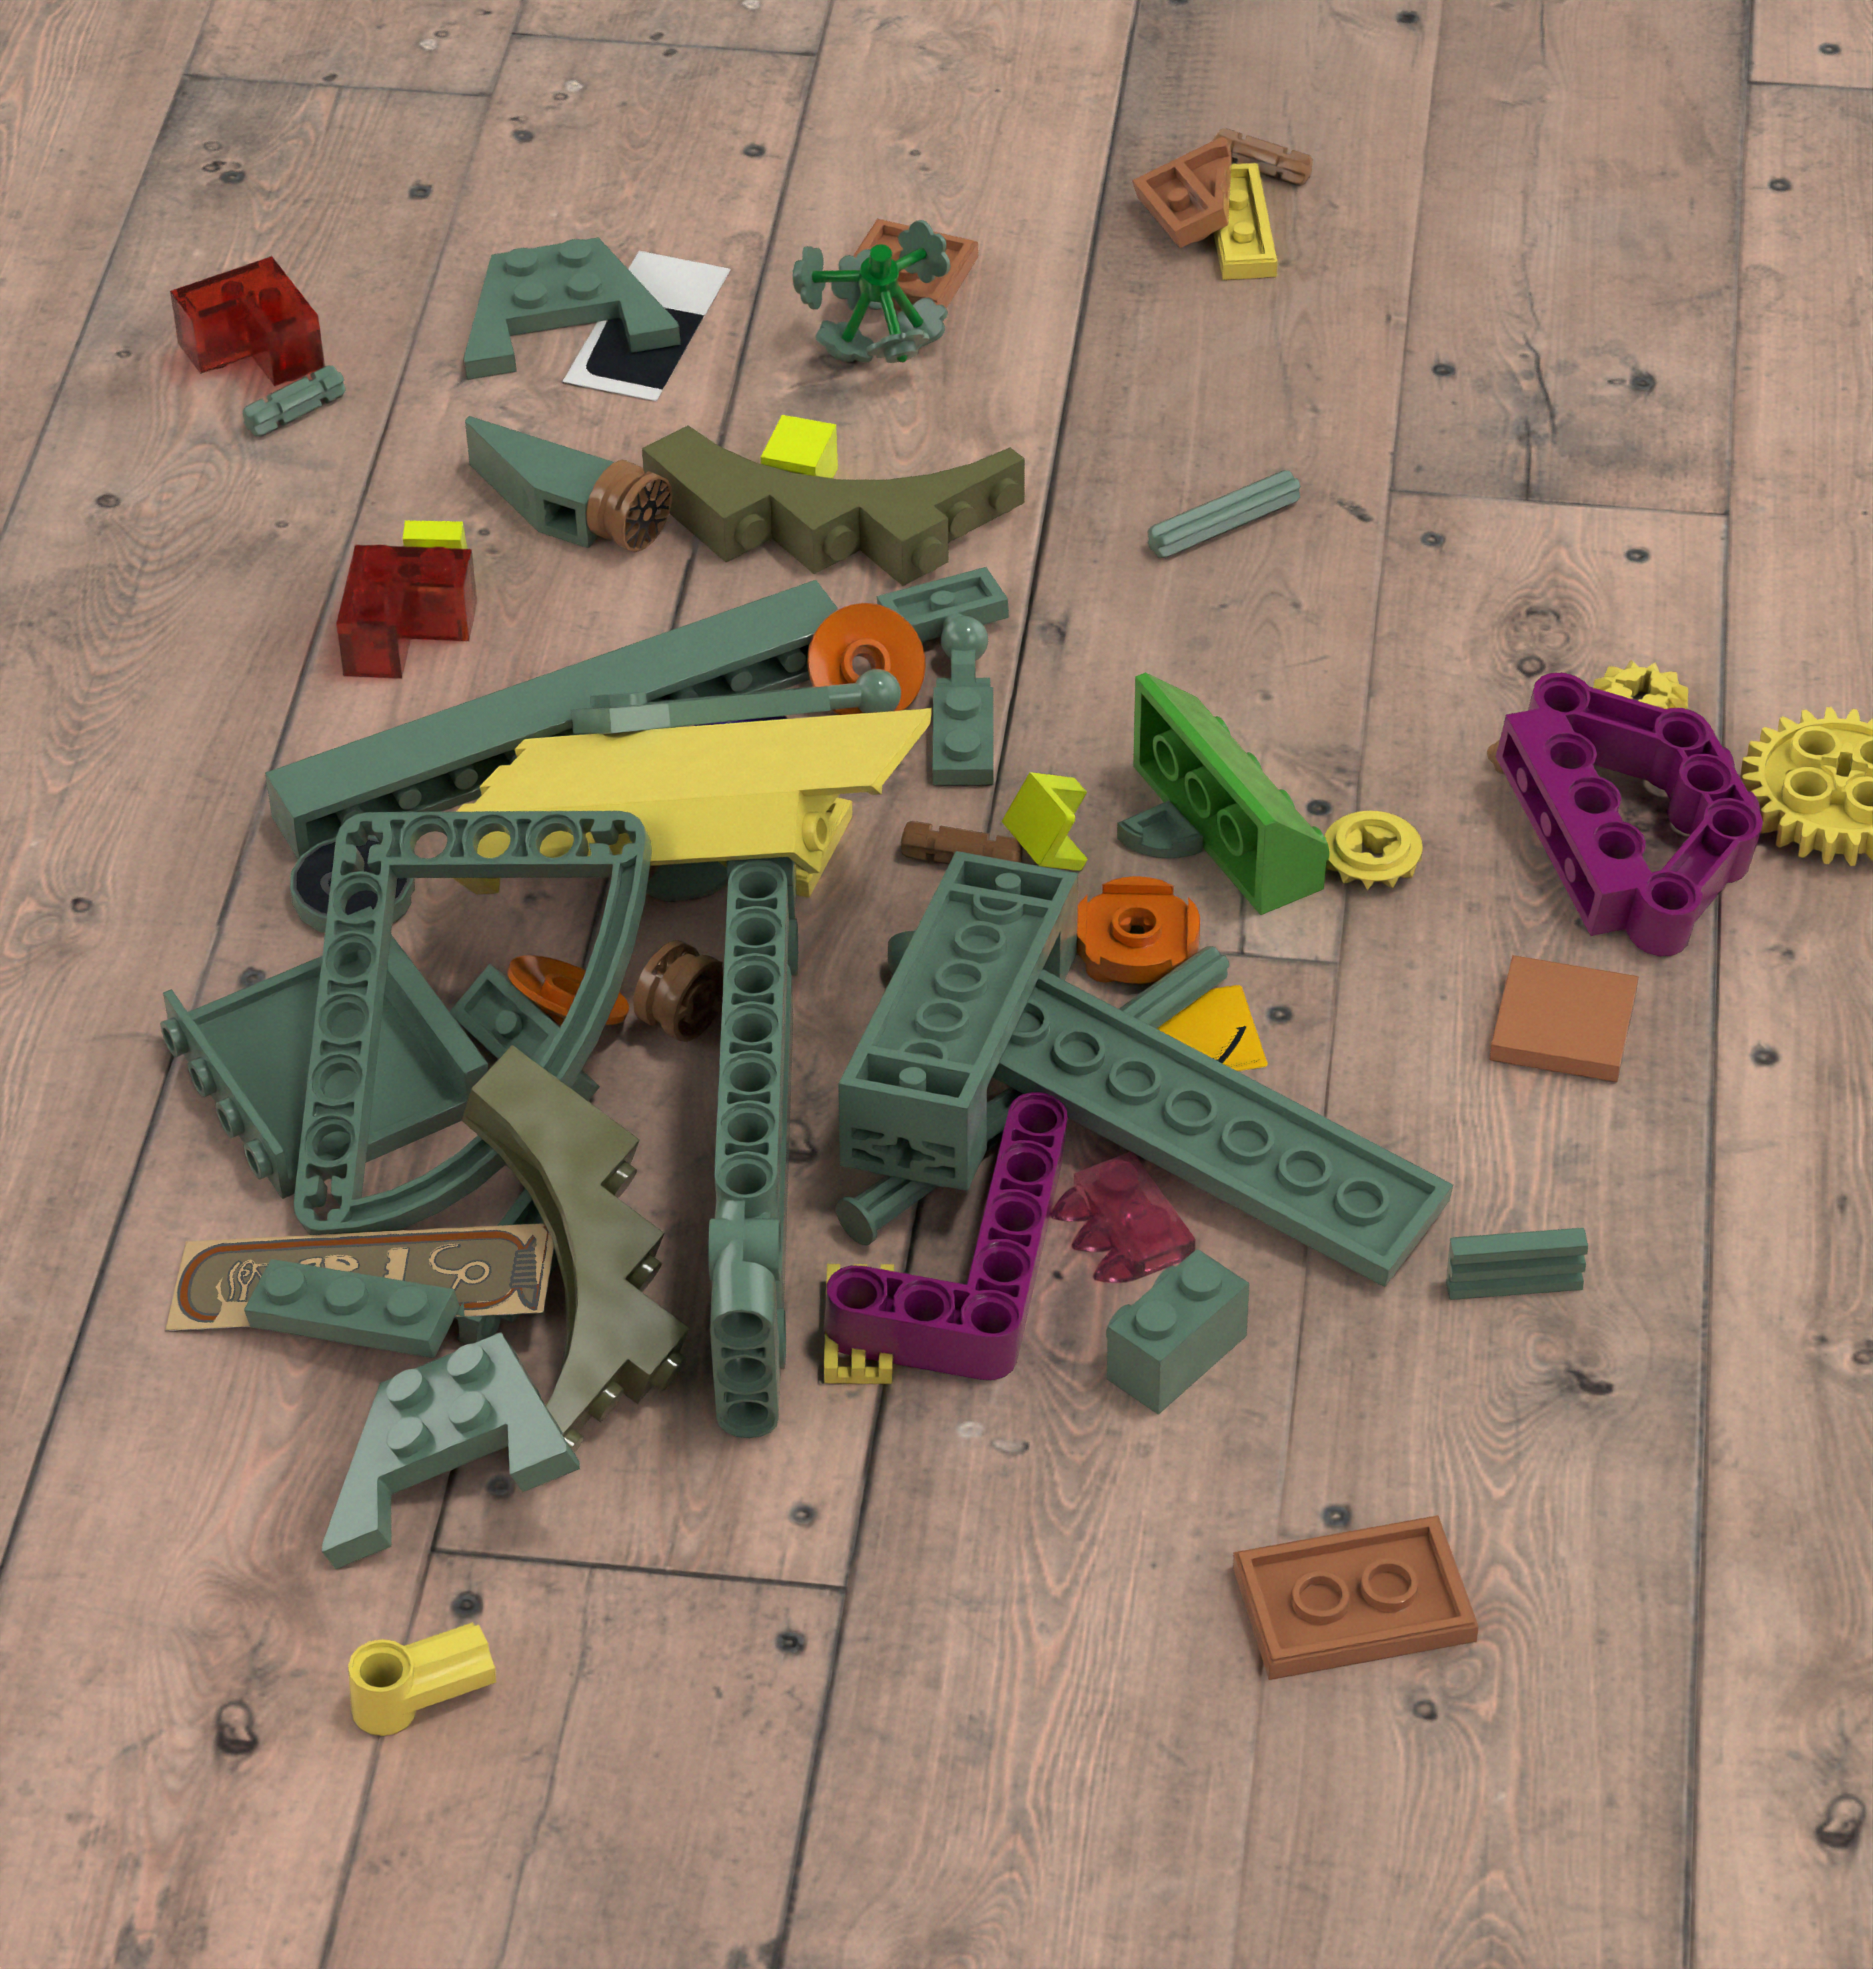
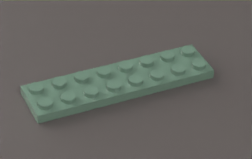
[992,969,1453,1287]

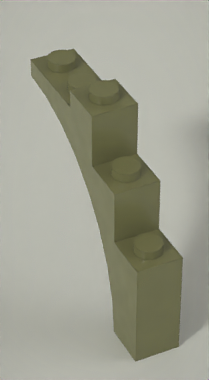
[642,425,1025,586]
[462,1045,690,1453]

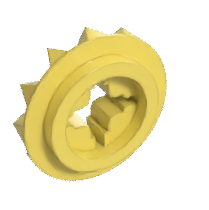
[1593,660,1688,709]
[1324,811,1423,891]

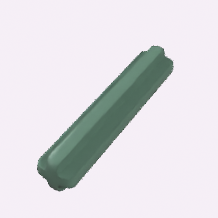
[1147,470,1301,558]

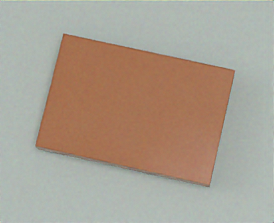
[1233,1515,1479,1680]

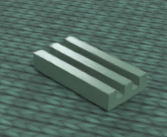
[1446,1228,1588,1300]

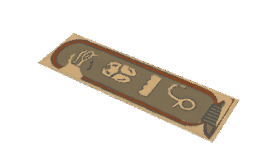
[165,1223,554,1331]

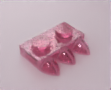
[1050,1152,1196,1283]

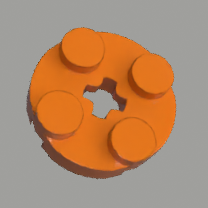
[1077,876,1200,984]

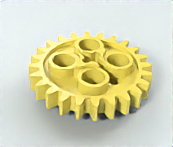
[1740,707,1873,866]

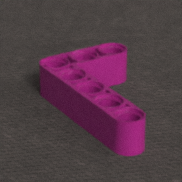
[824,1092,1067,1380]

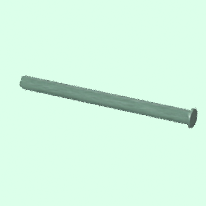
[836,946,1230,1245]

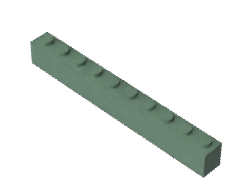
[265,580,838,859]

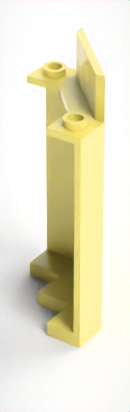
[453,708,932,895]

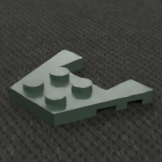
[464,237,680,380]
[322,1332,580,1569]

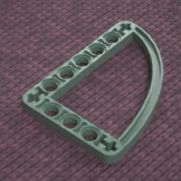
[294,811,652,1235]

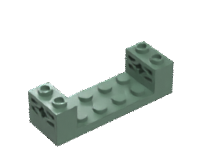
[838,851,1078,1191]

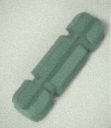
[242,365,346,437]

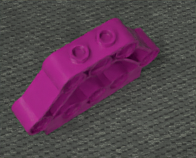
[1495,672,1763,957]

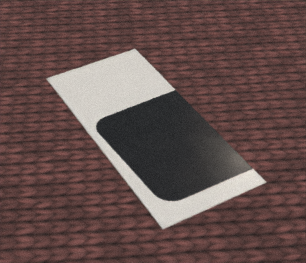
[562,251,731,402]

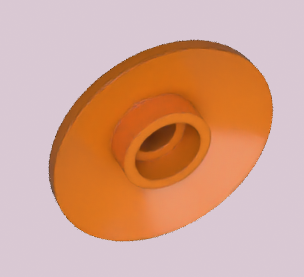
[807,603,926,715]
[507,955,629,1026]

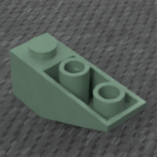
[465,416,614,548]

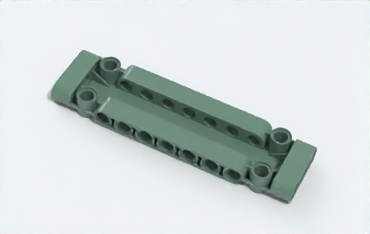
[709,857,798,1438]

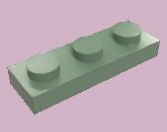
[244,1259,460,1358]

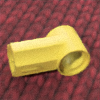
[348,1623,496,1736]

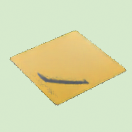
[1157,985,1268,1072]

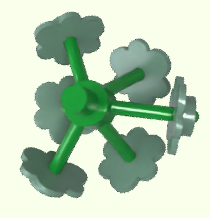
[793,220,951,363]

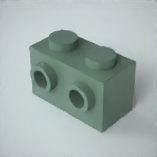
[1106,1249,1249,1415]

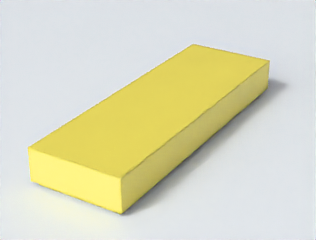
[1214,163,1277,280]

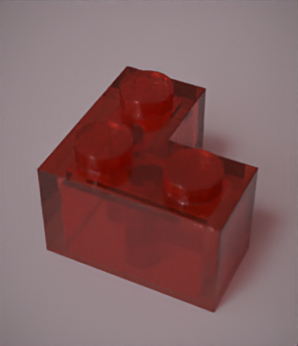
[170,256,325,386]
[336,545,477,679]

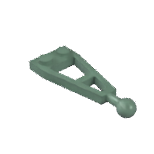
[571,669,901,734]

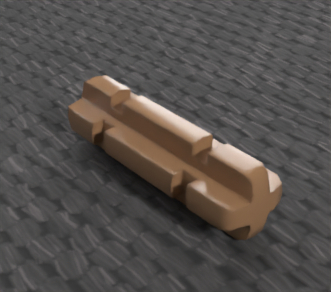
[1213,128,1313,185]
[901,821,1023,864]

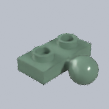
[877,567,1009,661]

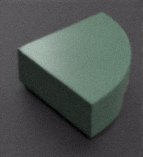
[1117,800,1203,859]
[646,861,728,902]

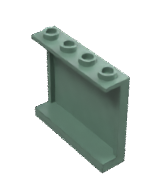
[160,906,488,1199]

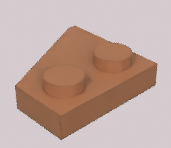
[1132,136,1232,248]

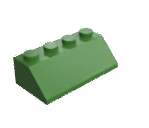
[1133,672,1330,915]

